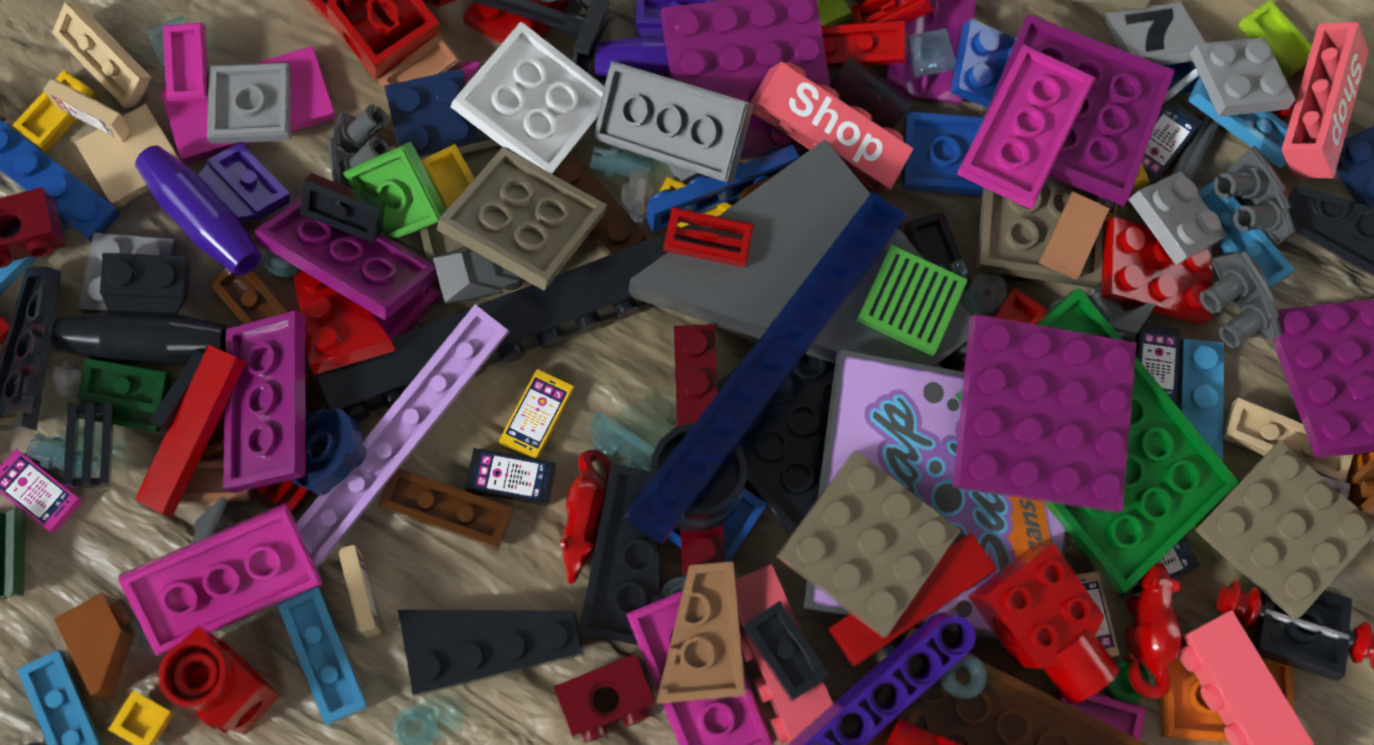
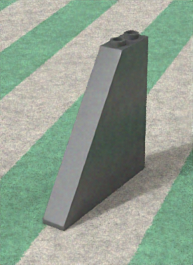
[628,140,972,368]

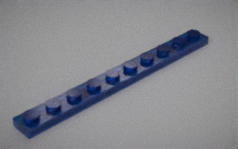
[625,192,907,544]

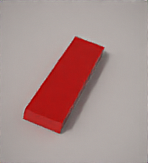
[135,345,246,517]
[829,532,997,666]

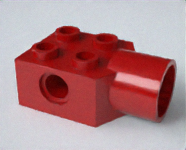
[327,0,440,82]
[968,543,1119,704]
[158,625,281,735]

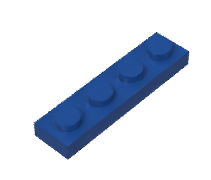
[0,119,120,242]
[646,145,800,233]

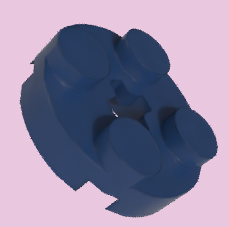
[291,408,367,496]

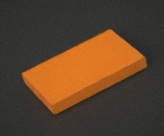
[1160,657,1294,743]

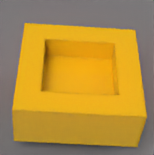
[108,690,175,745]

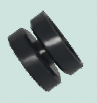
[648,422,747,533]

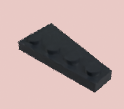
[1287,186,1374,277]
[0,266,62,431]
[579,463,661,645]
[398,610,585,696]

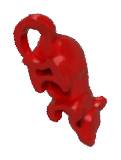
[560,450,611,584]
[1126,562,1182,699]

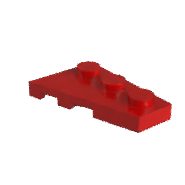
[293,271,396,375]

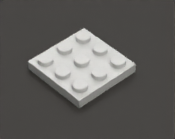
[450,22,605,174]

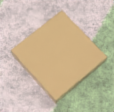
[75,104,181,209]

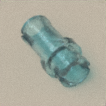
[590,145,653,183]
[27,433,100,478]

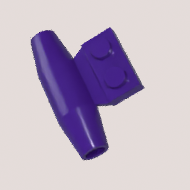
[595,0,713,78]
[135,142,290,276]

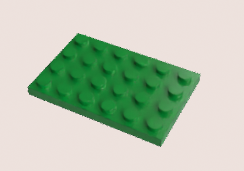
[955,287,1239,593]

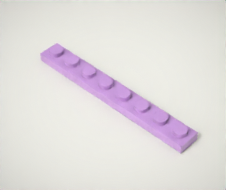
[289,304,509,599]

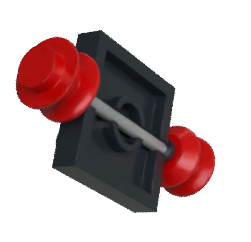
[1216,580,1374,682]

